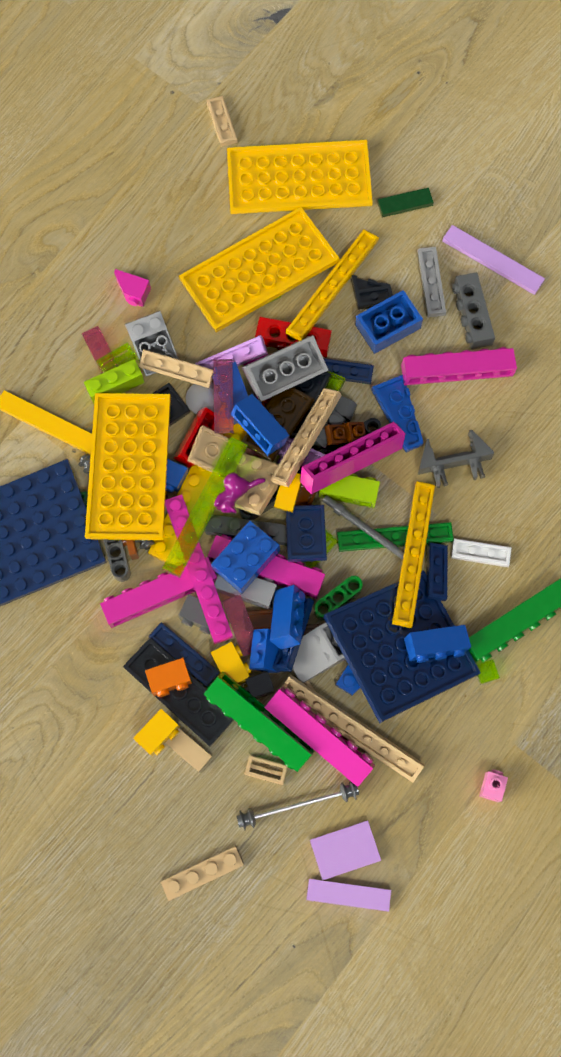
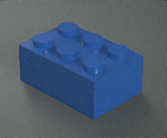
[355,290,423,354]
[211,521,280,594]

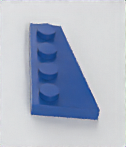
[371,375,424,452]

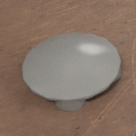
[186,383,221,414]

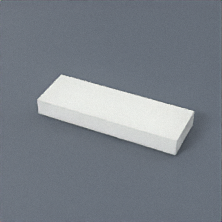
[451,538,512,567]

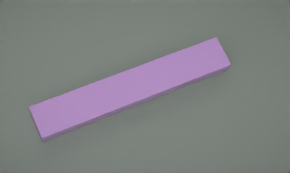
[442,225,545,295]

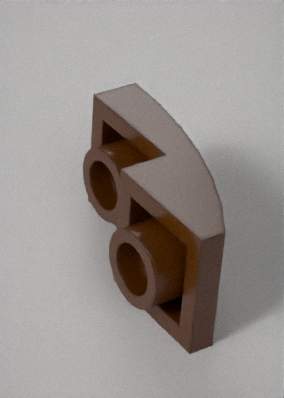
[325,422,366,445]

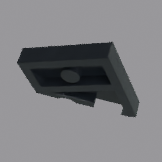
[351,275,393,310]

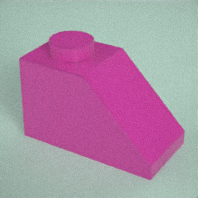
[114,269,151,307]

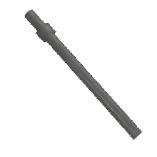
[322,495,404,560]

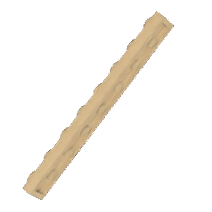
[282,675,425,782]

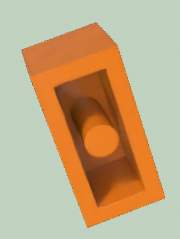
[145,658,192,697]

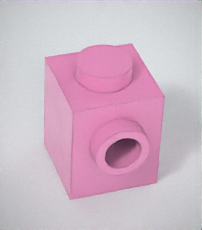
[479,769,508,803]

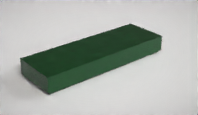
[377,187,434,218]

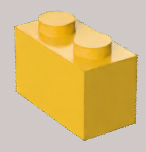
[211,642,252,685]
[133,709,180,756]

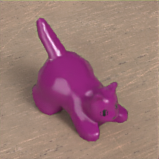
[214,472,266,514]

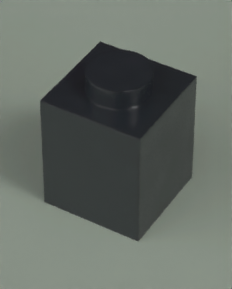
[243,672,275,699]

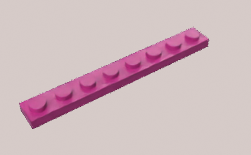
[165,494,233,644]

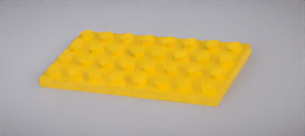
[227,140,372,214]
[179,207,340,333]
[85,393,171,540]

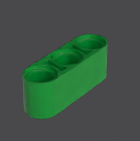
[314,576,363,620]

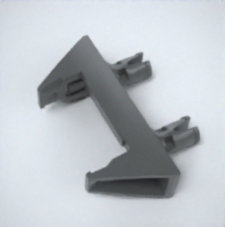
[418,430,494,488]

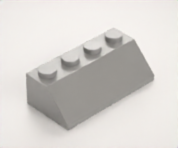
[242,336,328,401]

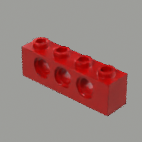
[255,317,332,358]

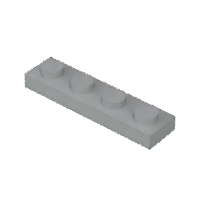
[417,247,446,317]

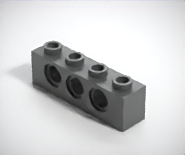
[452,272,495,350]

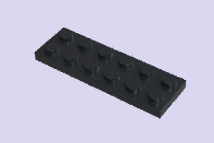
[123,638,234,747]

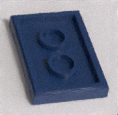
[286,505,327,562]

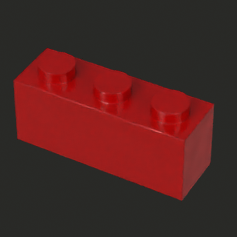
[173,407,221,468]

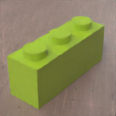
[84,359,145,404]
[319,474,380,508]

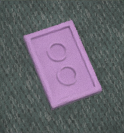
[310,821,381,880]

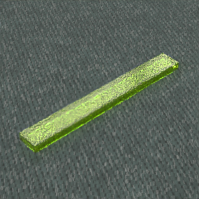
[162,437,248,578]

